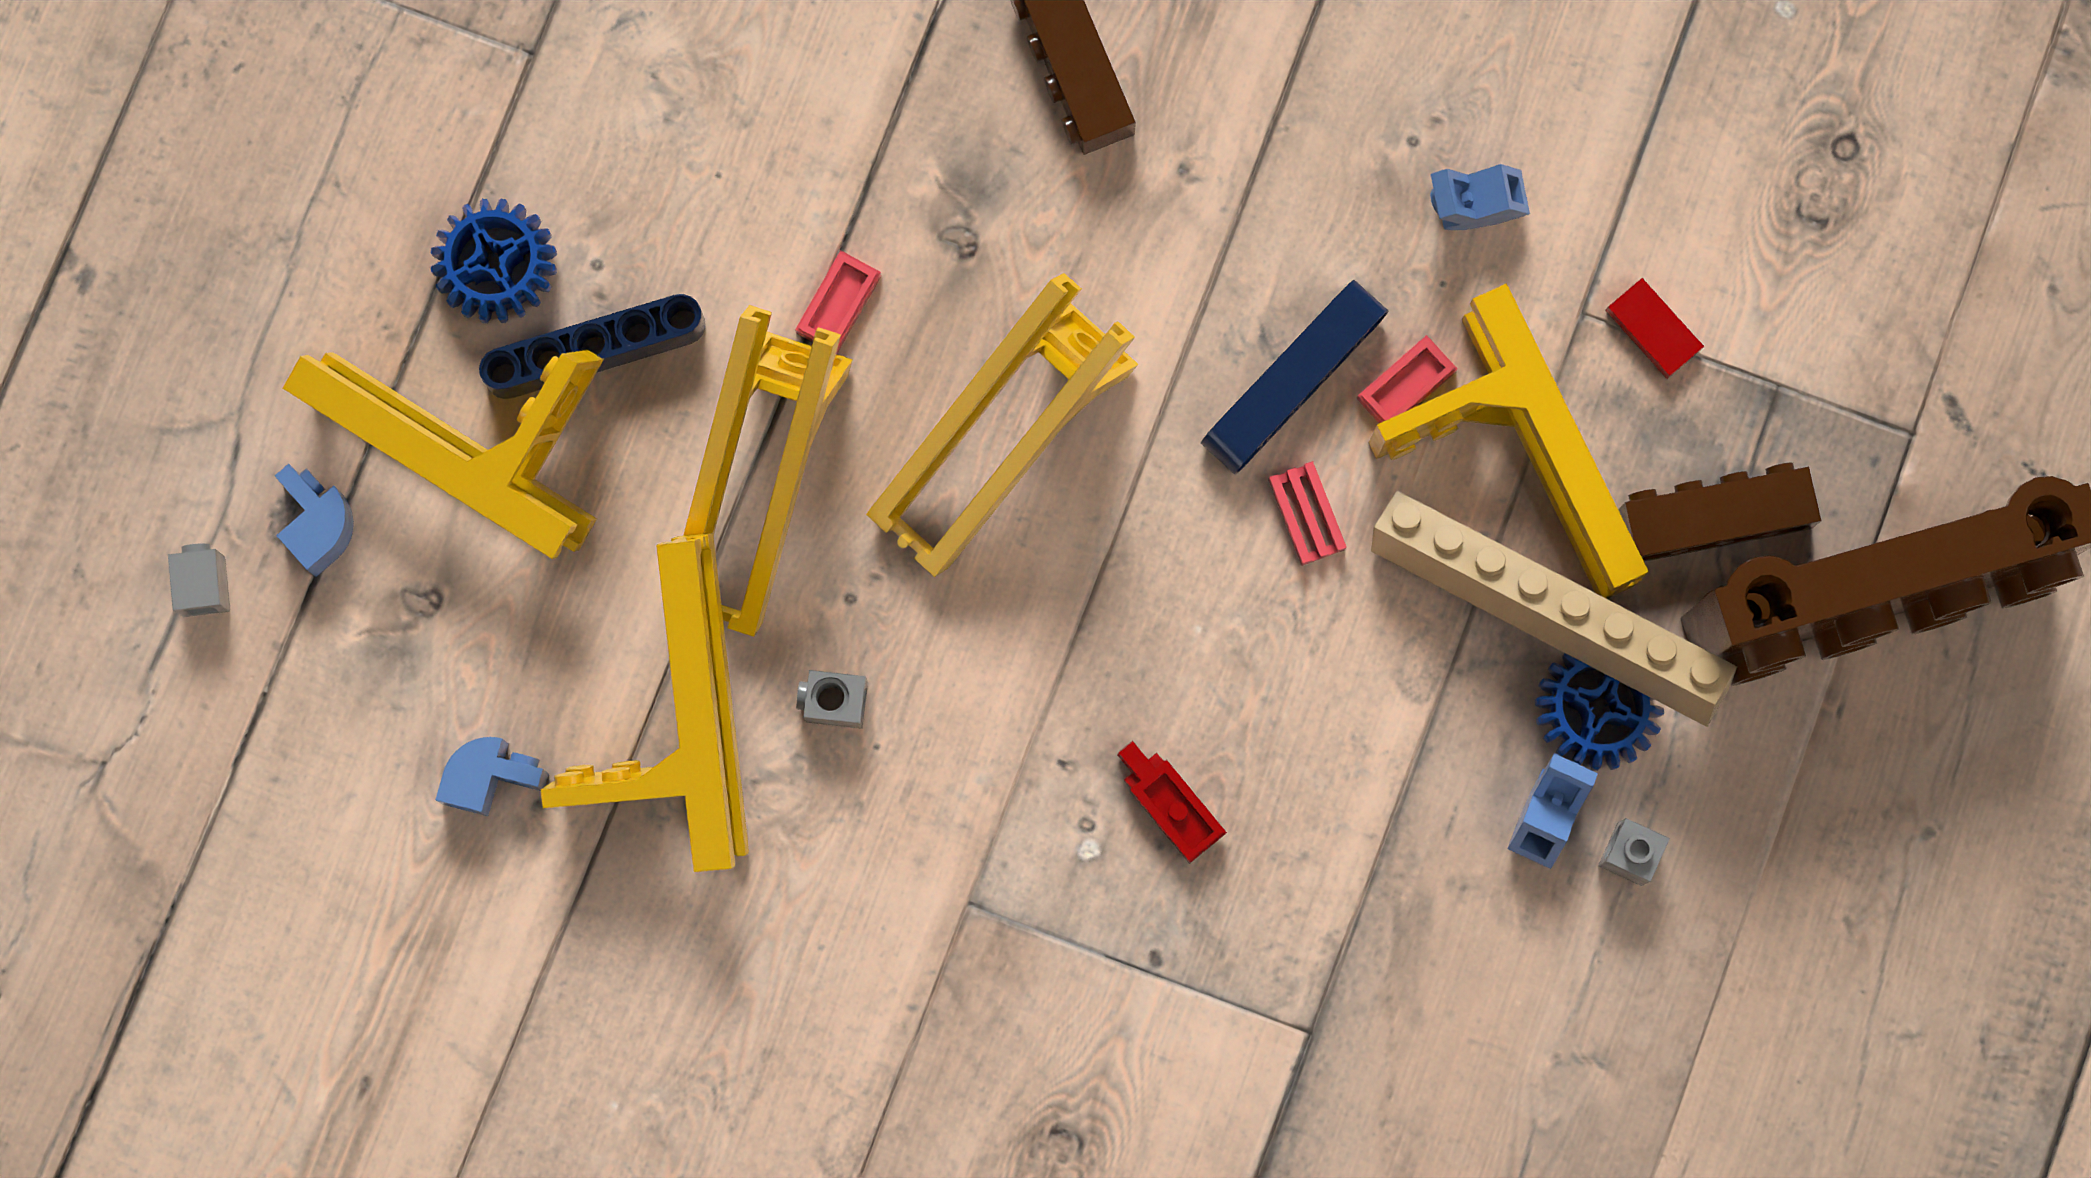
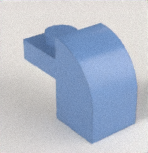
[1430,164,1530,230]
[275,464,354,577]
[435,737,549,816]
[1507,753,1598,869]

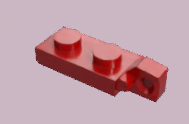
[1117,741,1227,864]

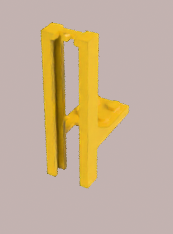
[866,273,1138,577]
[1369,283,1649,599]
[683,305,853,637]
[282,350,603,559]
[540,533,749,872]

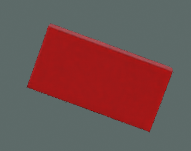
[1605,278,1704,379]

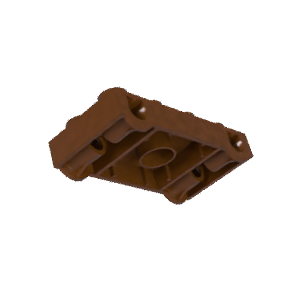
[1680,476,2091,686]

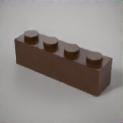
[1010,0,1136,155]
[1618,462,1822,562]

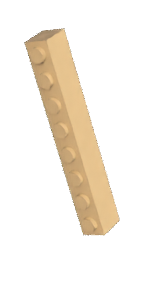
[1371,491,1737,727]

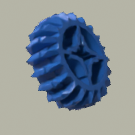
[431,198,557,323]
[1535,653,1664,771]

